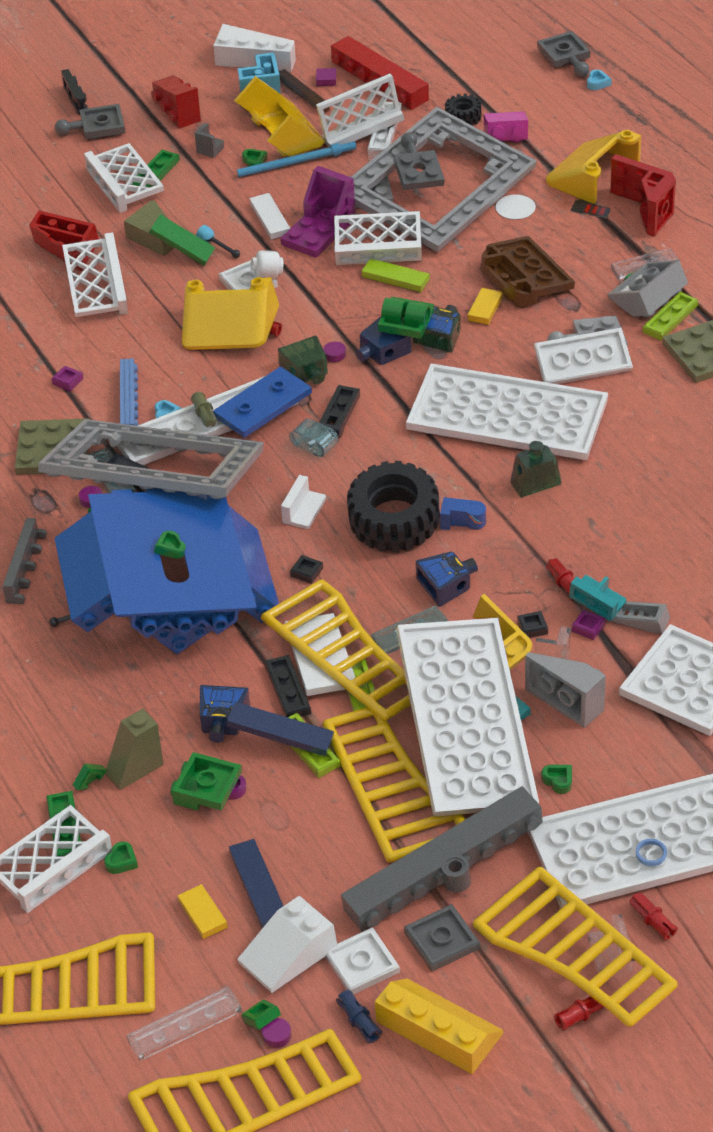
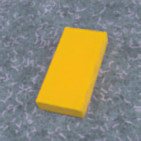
[468,288,503,325]
[177,884,228,939]

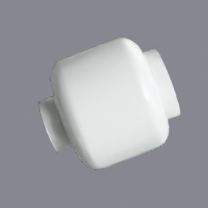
[250,250,284,280]

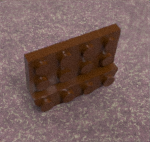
[479,236,575,308]

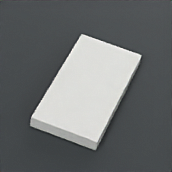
[533,328,633,384]
[285,613,355,696]

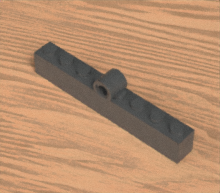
[341,786,543,932]

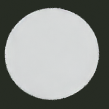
[496,195,536,219]

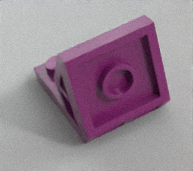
[280,166,355,258]

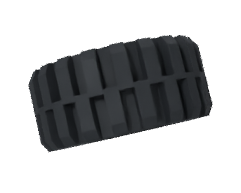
[347,461,440,553]

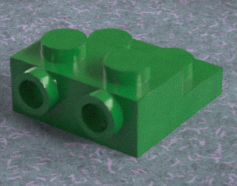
[170,752,242,811]

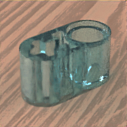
[289,418,339,457]

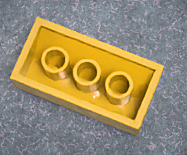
[375,978,503,1074]

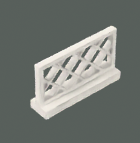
[316,74,404,147]
[84,143,164,213]
[334,211,422,265]
[62,232,128,317]
[0,805,112,913]

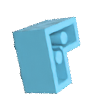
[237,53,281,94]

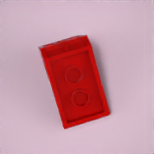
[610,154,676,237]

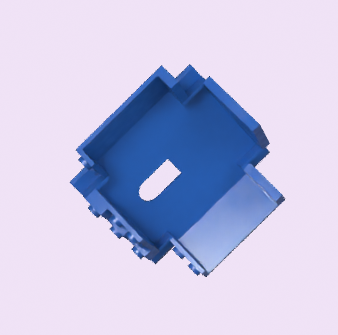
[54,488,279,654]

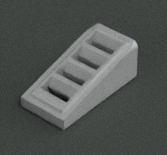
[612,601,670,634]

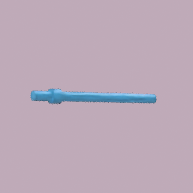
[236,141,357,178]

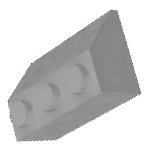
[607,260,688,318]

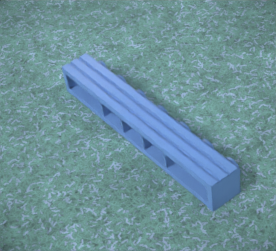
[120,358,138,426]

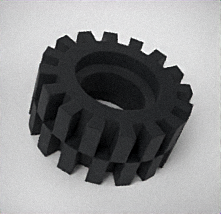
[445,93,481,126]

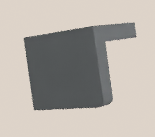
[195,123,224,158]

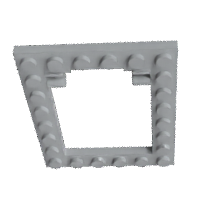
[351,107,537,252]
[38,419,264,499]

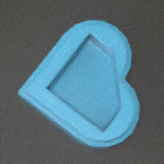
[587,70,612,90]
[155,400,182,418]

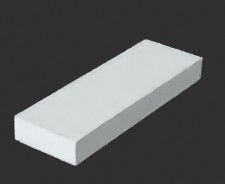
[250,193,290,239]

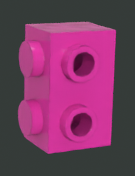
[484,111,528,142]

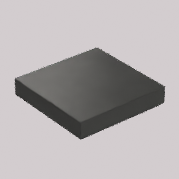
[404,904,480,972]

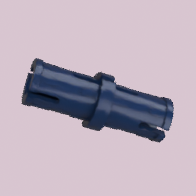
[336,990,382,1043]

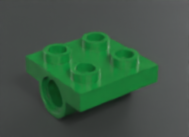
[378,297,434,339]

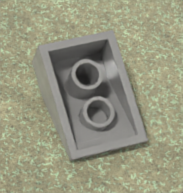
[525,652,606,728]

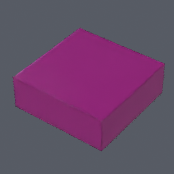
[316,68,337,86]
[51,366,84,391]
[571,610,606,640]

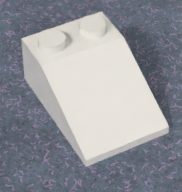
[237,896,338,993]

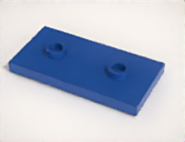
[213,367,312,438]

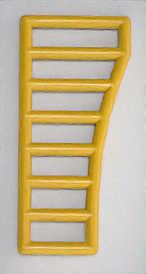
[261,579,411,721]
[322,707,465,863]
[473,867,678,1027]
[0,932,155,1025]
[128,1029,362,1132]

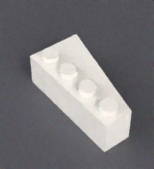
[213,24,296,72]

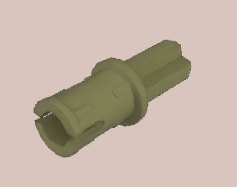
[191,391,216,427]

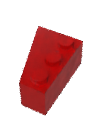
[151,75,201,129]
[29,210,99,271]

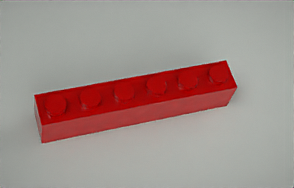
[331,36,429,110]

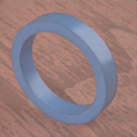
[636,839,667,866]

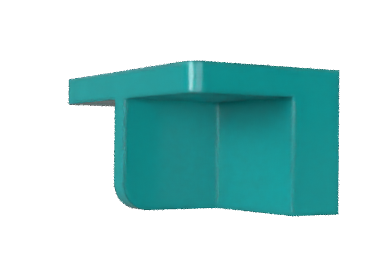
[569,575,626,622]

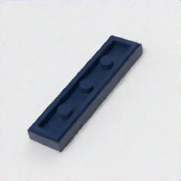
[226,702,334,756]
[229,839,284,928]

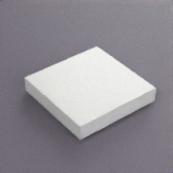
[219,260,278,290]
[325,927,400,994]

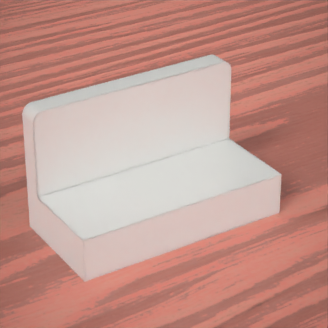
[281,475,326,529]

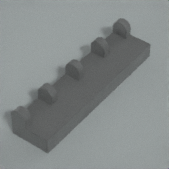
[3,518,47,604]

